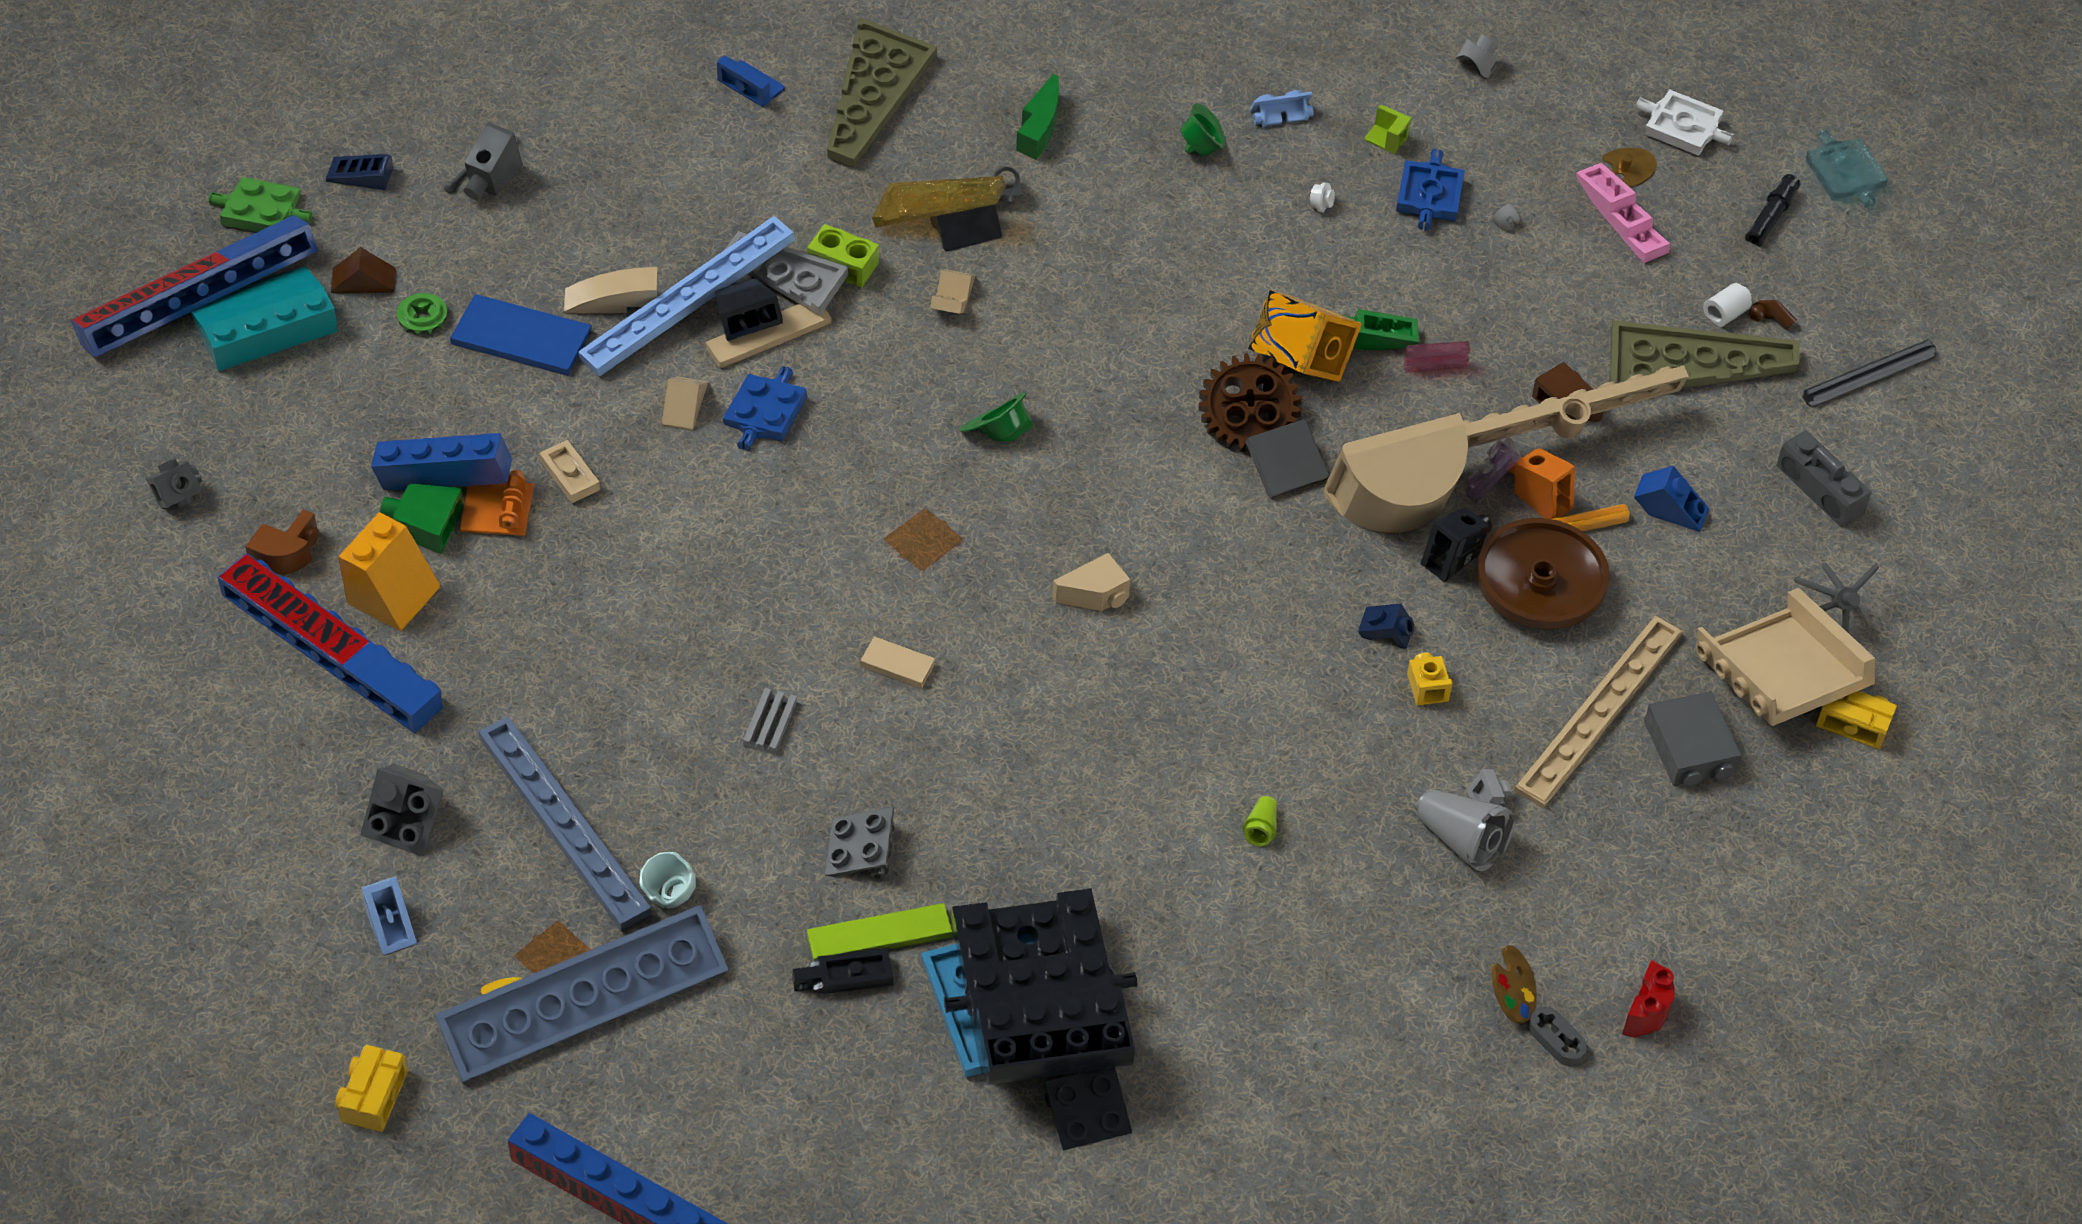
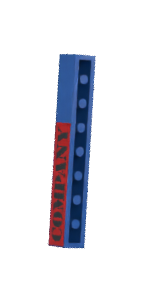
[70,215,319,357]
[218,553,443,734]
[508,1112,728,1224]

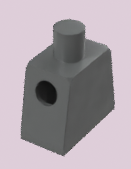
[463,122,523,200]

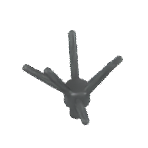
[1794,563,1879,633]

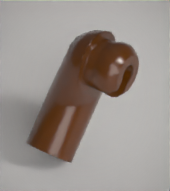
[1749,300,1797,330]

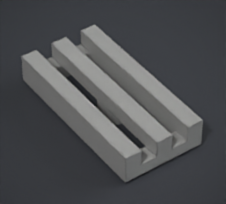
[743,688,797,754]

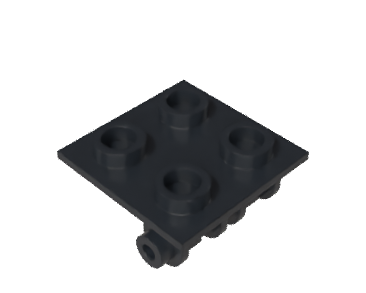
[1045,1067,1132,1151]

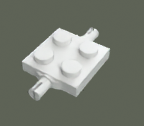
[1635,89,1734,156]

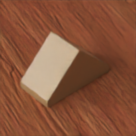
[662,376,708,431]

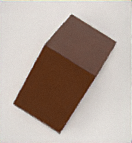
[331,247,396,293]

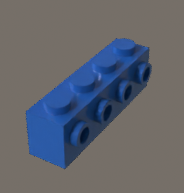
[371,433,512,491]

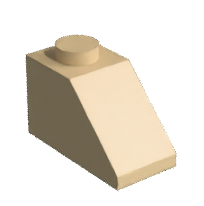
[1052,553,1130,611]

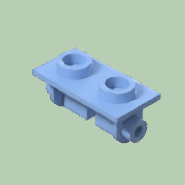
[1250,90,1314,127]

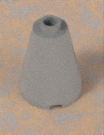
[1416,789,1515,872]

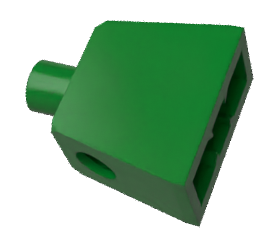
[380,484,464,554]

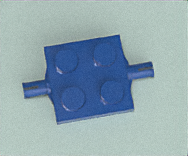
[1396,149,1465,231]
[723,366,808,451]

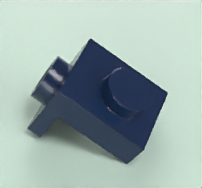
[1358,603,1414,649]

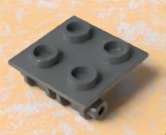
[825,807,894,880]

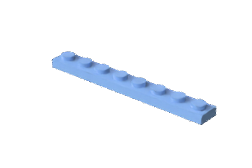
[578,216,795,377]

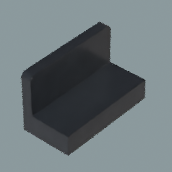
[929,201,1002,251]

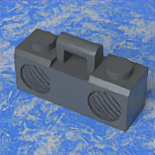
[1776,430,1872,527]

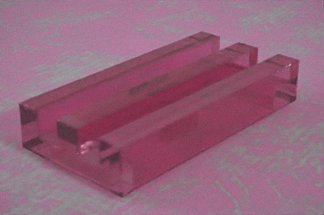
[1404,341,1470,372]

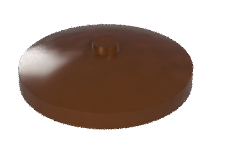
[1477,518,1609,630]

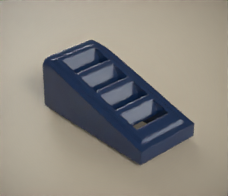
[326,154,393,190]

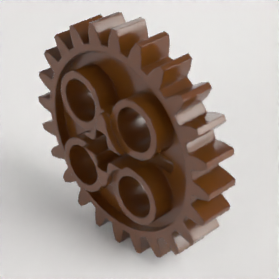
[1199,353,1302,452]

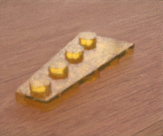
[872,176,1005,228]

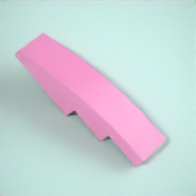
[1576,163,1670,263]

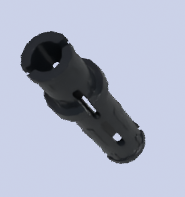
[1745,174,1800,247]

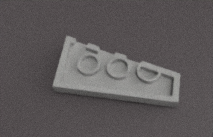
[725,231,848,316]

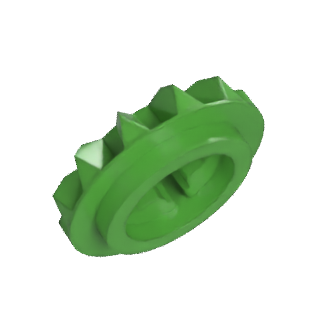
[397,293,447,335]

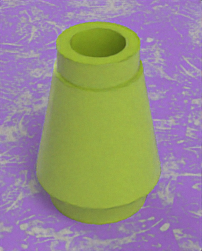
[1242,796,1278,847]

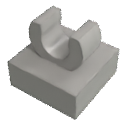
[1467,769,1513,805]

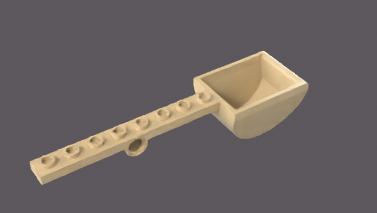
[1323,366,1689,533]

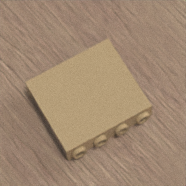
[1696,588,1875,726]

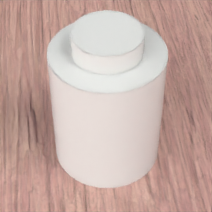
[1703,283,1752,327]

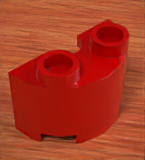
[1622,959,1675,1038]

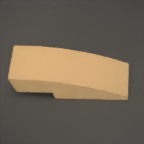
[564,267,659,314]

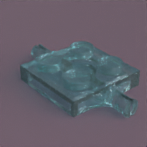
[1805,129,1888,208]

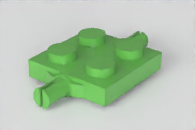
[209,177,313,232]

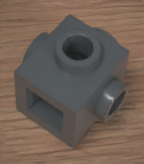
[145,458,202,508]

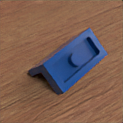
[717,55,785,108]

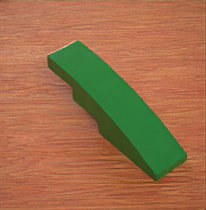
[1342,309,1419,350]

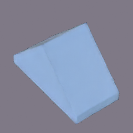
[361,876,417,955]

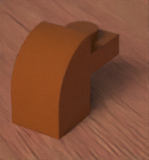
[245,509,319,574]

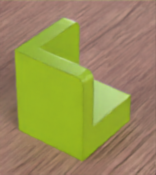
[1364,105,1412,154]

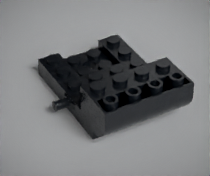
[944,888,1137,1085]

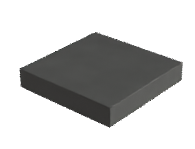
[1245,419,1329,498]

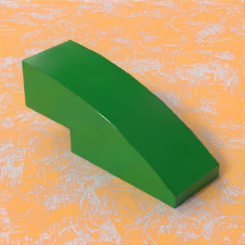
[1016,74,1059,160]

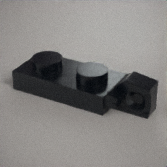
[792,948,894,994]

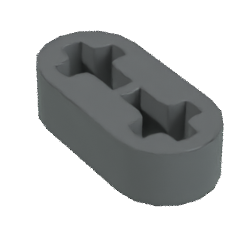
[1529,1007,1587,1066]

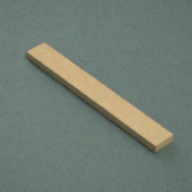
[1515,616,1683,808]

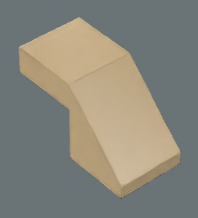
[930,269,976,314]

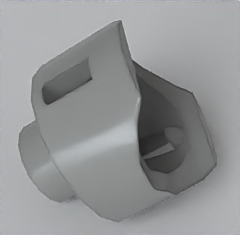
[1455,34,1501,79]

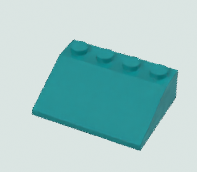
[189,266,338,371]

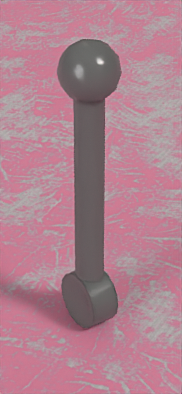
[444,168,467,193]

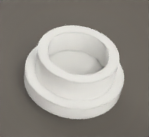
[1310,182,1335,213]

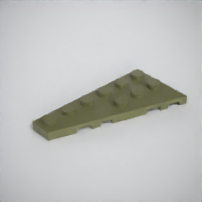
[827,17,937,168]
[1609,320,1800,388]

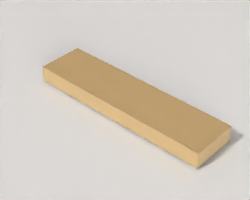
[706,304,831,369]

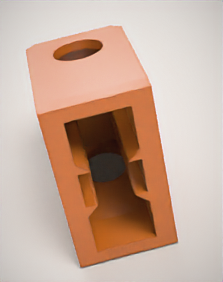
[1506,448,1575,519]

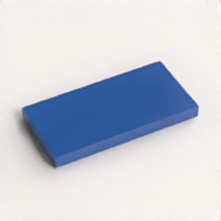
[450,294,592,376]

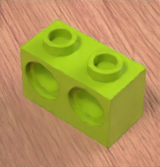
[807,224,879,287]

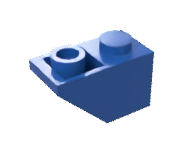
[1634,466,1709,532]

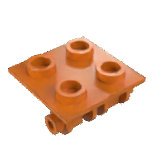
[460,470,534,536]

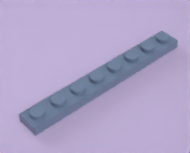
[478,716,651,932]

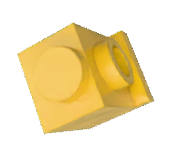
[1407,652,1452,706]

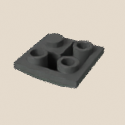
[360,764,443,856]

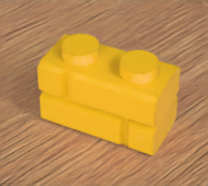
[1816,691,1897,750]
[335,1045,408,1132]

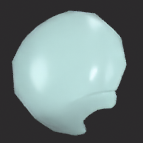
[639,852,696,909]

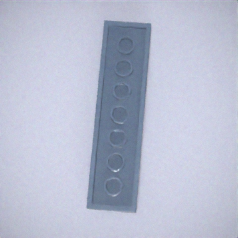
[434,905,729,1083]

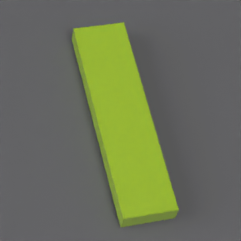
[806,903,952,962]

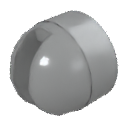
[1493,204,1520,230]

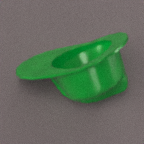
[1180,103,1226,157]
[959,391,1033,441]

